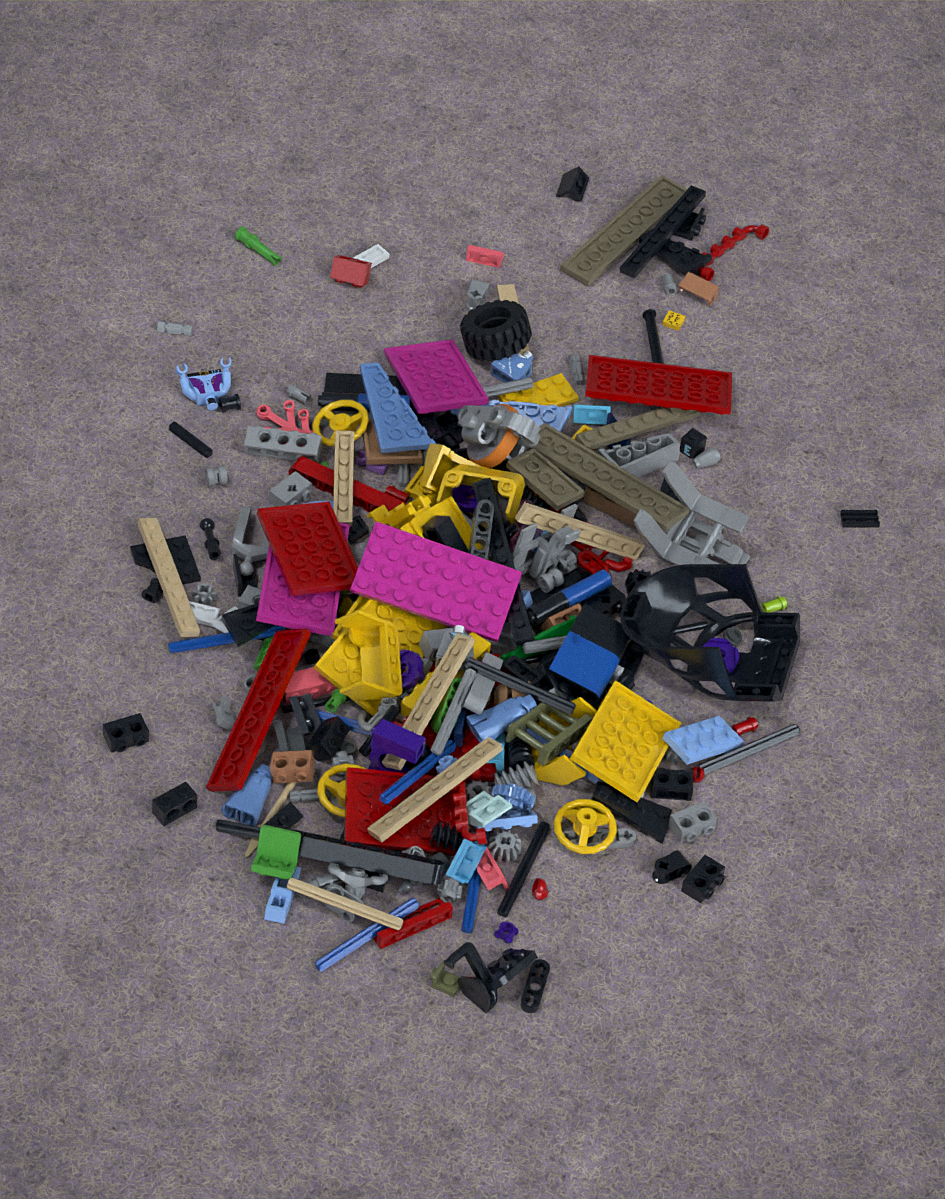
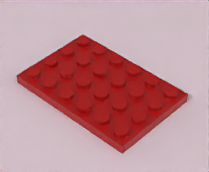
[257,501,358,596]
[344,767,466,856]

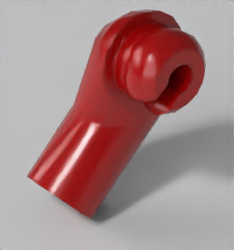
[605,556,633,572]

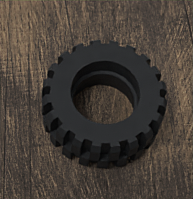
[460,300,532,361]

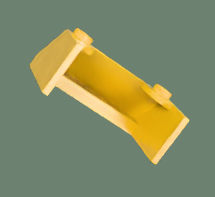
[436,464,525,524]
[335,610,403,700]
[531,697,597,786]

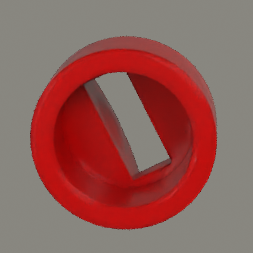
[690,766,705,783]

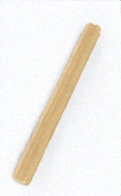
[287,878,403,930]

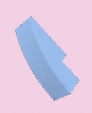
[264,867,301,924]

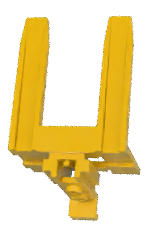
[367,495,490,561]

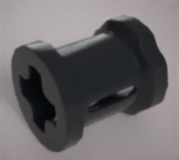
[219,394,241,413]
[141,578,163,603]

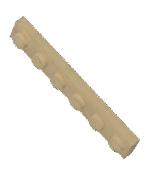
[333,431,354,527]

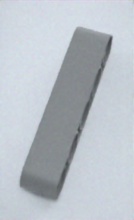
[463,652,503,715]

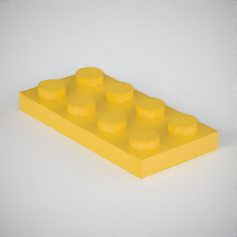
[498,373,579,407]

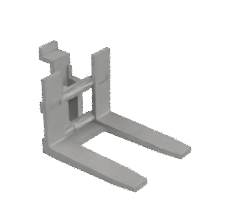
[634,460,750,582]
[462,494,580,579]

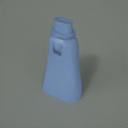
[465,694,537,743]
[221,764,272,826]

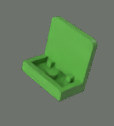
[251,825,301,880]

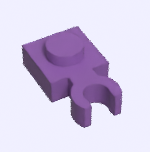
[355,450,389,475]

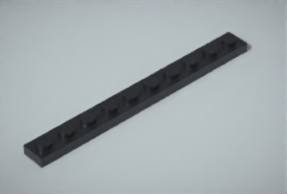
[472,478,535,646]

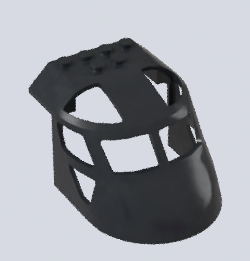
[620,564,800,702]

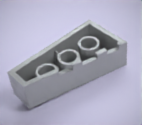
[598,433,680,478]

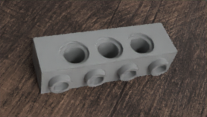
[244,426,323,463]

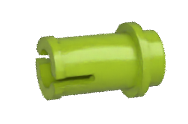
[762,596,787,613]

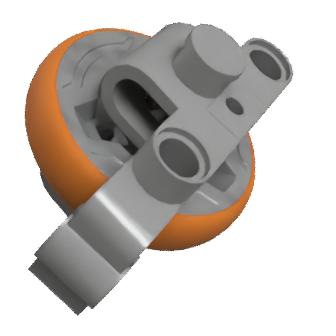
[457,404,541,468]

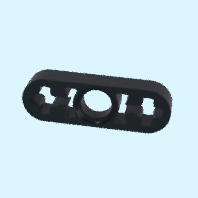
[521,959,550,1013]

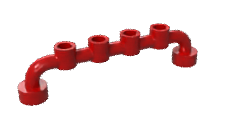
[698,224,769,282]
[453,768,487,845]

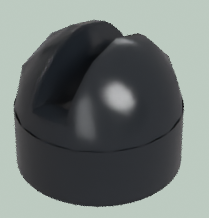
[303,648,320,665]

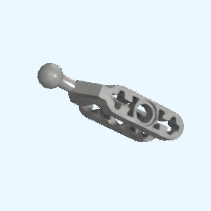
[232,506,269,577]

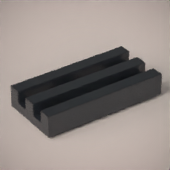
[840,510,880,528]

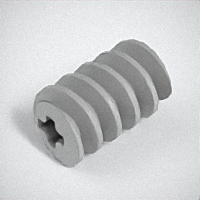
[494,761,539,788]

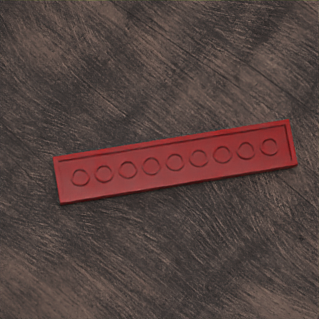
[206,628,311,792]

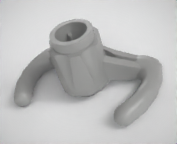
[357,697,404,732]
[328,863,389,899]

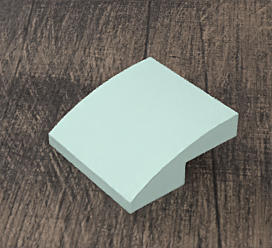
[467,791,512,827]

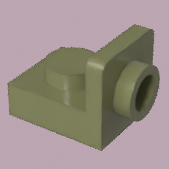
[430,962,460,997]

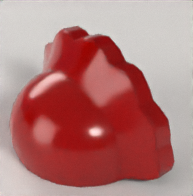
[532,878,549,900]

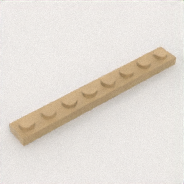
[515,502,645,560]
[137,518,200,637]
[382,634,475,771]
[367,737,503,842]

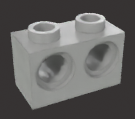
[669,801,717,843]

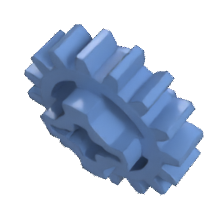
[491,783,536,811]

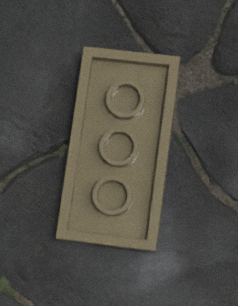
[506,448,585,511]

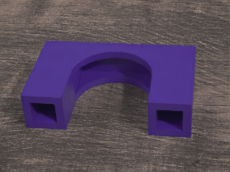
[368,718,426,773]

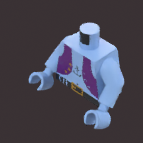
[175,358,231,410]

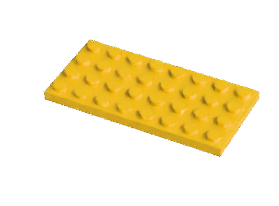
[313,599,447,716]

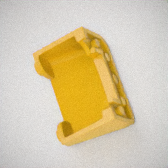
[421,443,498,515]

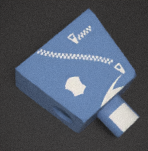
[491,351,533,383]

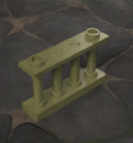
[505,693,593,766]

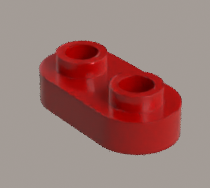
[576,550,609,574]

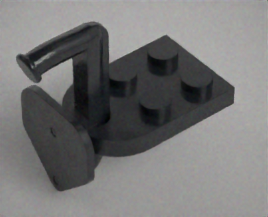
[443,942,538,1013]

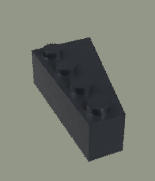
[422,515,468,553]

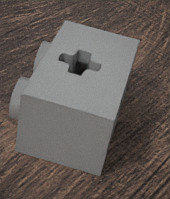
[269,471,312,507]

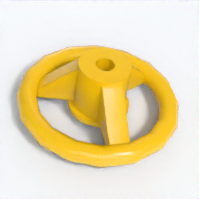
[312,400,369,447]
[317,764,366,817]
[553,799,617,854]

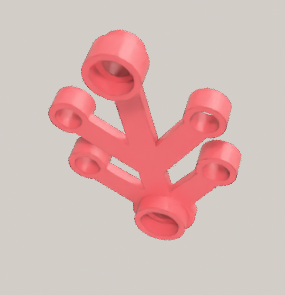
[256,400,313,446]

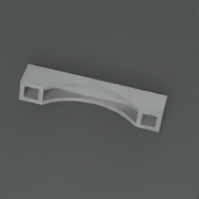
[419,622,535,661]

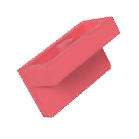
[466,245,504,268]
[476,848,508,891]

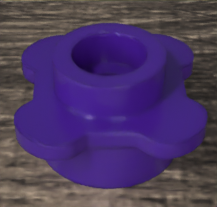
[494,922,519,943]

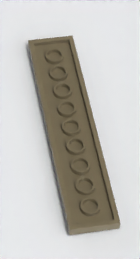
[560,175,687,286]
[526,423,689,532]

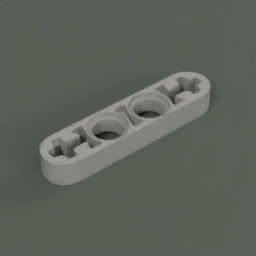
[557,828,636,850]

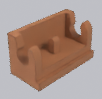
[678,272,719,306]

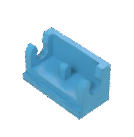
[446,838,487,883]

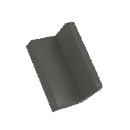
[274,720,306,752]

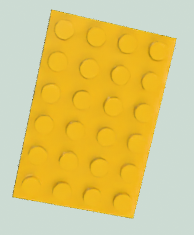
[569,680,681,802]

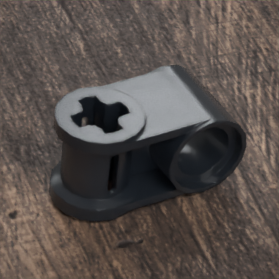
[652,850,692,884]

